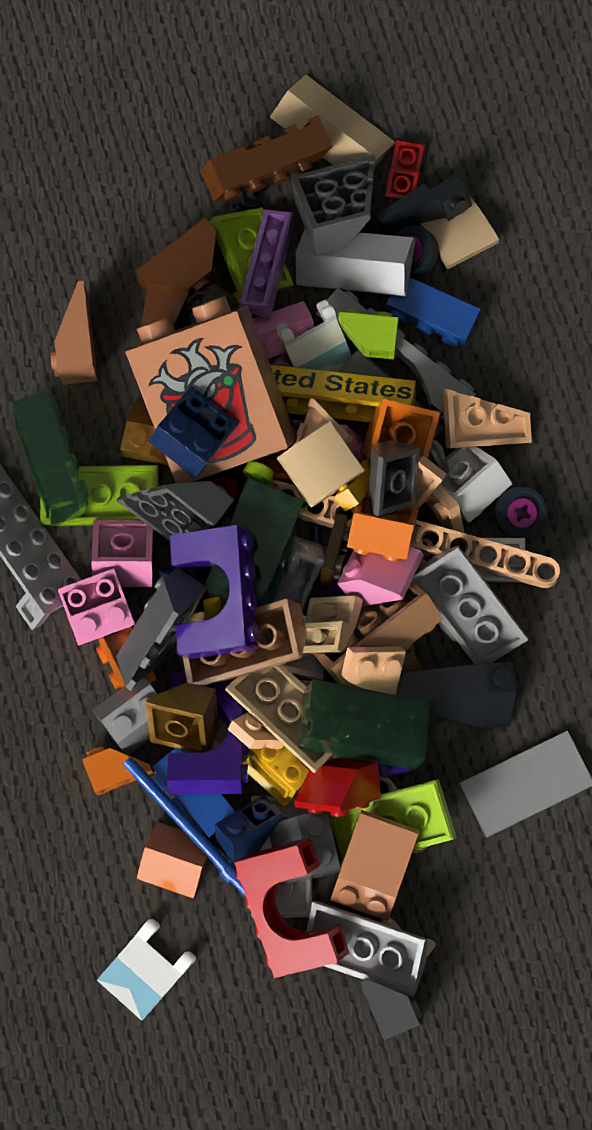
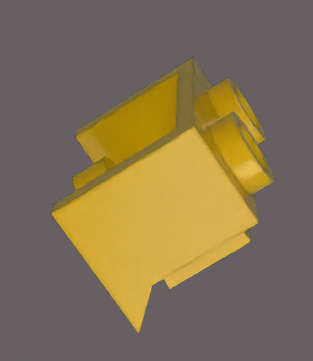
[243,746,309,808]

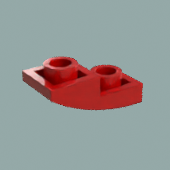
[385,140,425,199]

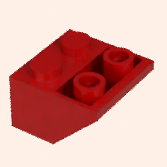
[294,757,381,816]

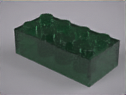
[13,391,89,527]
[204,478,307,607]
[298,679,431,770]

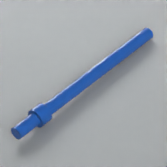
[122,756,246,898]

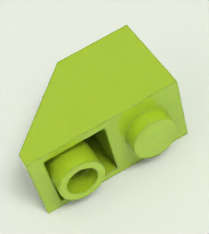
[338,309,398,360]

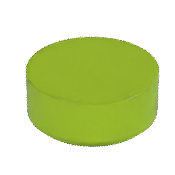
[243,461,274,485]

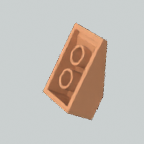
[50,281,98,385]
[330,810,420,921]

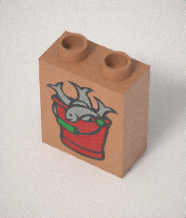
[126,296,297,483]

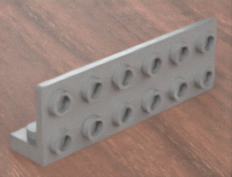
[0,464,81,630]

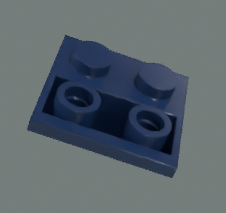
[148,386,239,479]

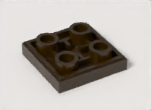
[319,513,351,591]

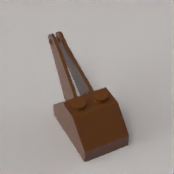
[136,218,218,344]

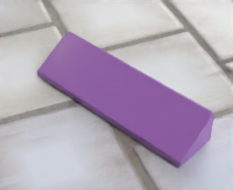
[239,209,295,319]

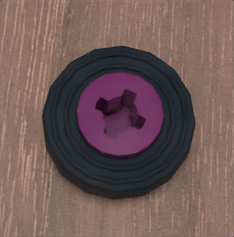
[393,225,439,278]
[494,486,547,538]

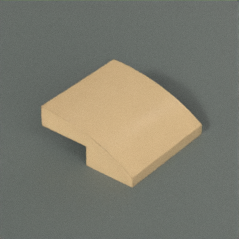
[420,196,499,269]
[277,421,364,508]
[303,596,363,653]

